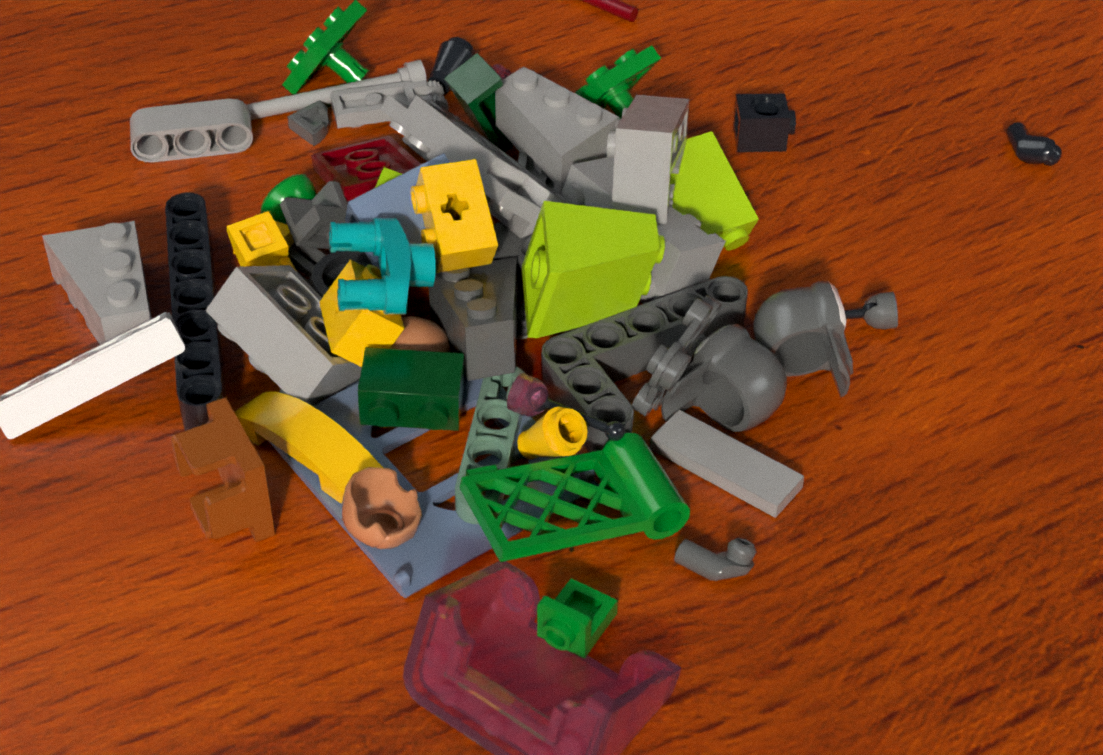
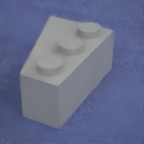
[42,221,152,345]

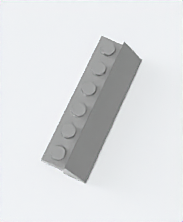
[380,95,572,238]

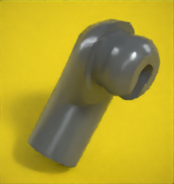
[674,538,756,581]

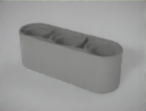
[130,99,253,163]

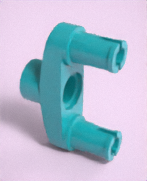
[329,218,436,315]

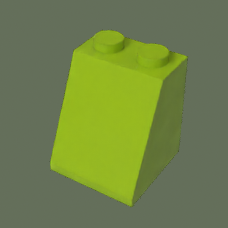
[670,131,759,251]
[522,201,665,338]

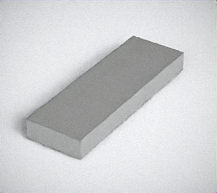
[650,410,804,518]

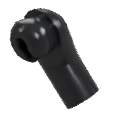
[1006,123,1062,166]

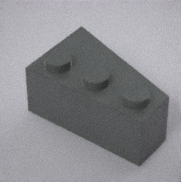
[429,257,519,381]

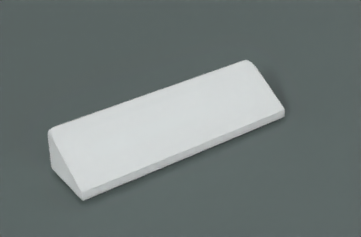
[0,312,185,439]

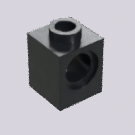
[733,93,796,152]

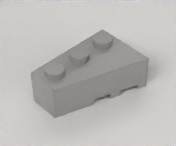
[495,67,619,195]
[607,95,689,224]

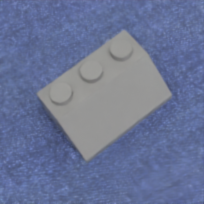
[205,265,362,406]

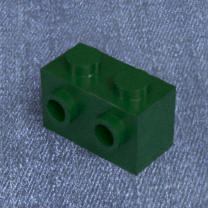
[357,347,464,431]

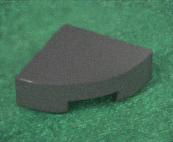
[287,100,330,146]

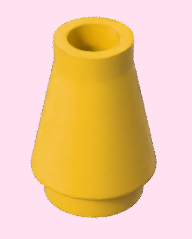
[517,406,588,459]

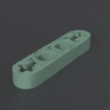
[455,367,527,524]

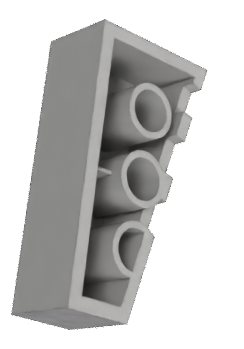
[561,158,726,304]

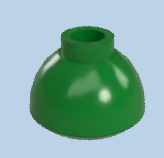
[261,174,316,223]

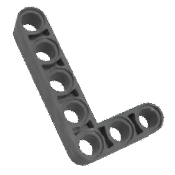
[541,276,748,452]

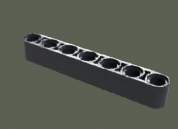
[165,192,226,431]

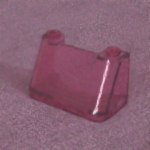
[403,561,682,755]

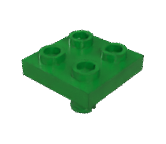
[282,0,369,95]
[574,45,661,119]

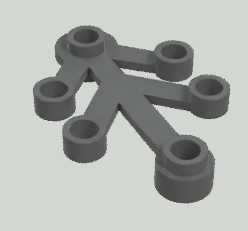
[631,295,722,417]

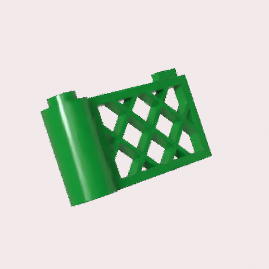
[459,433,690,562]

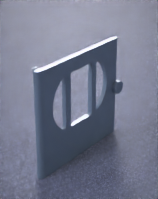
[269,375,599,598]

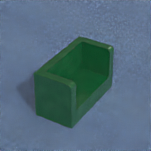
[444,53,514,152]

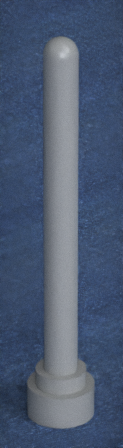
[246,60,427,120]

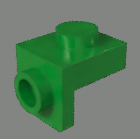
[537,578,618,659]

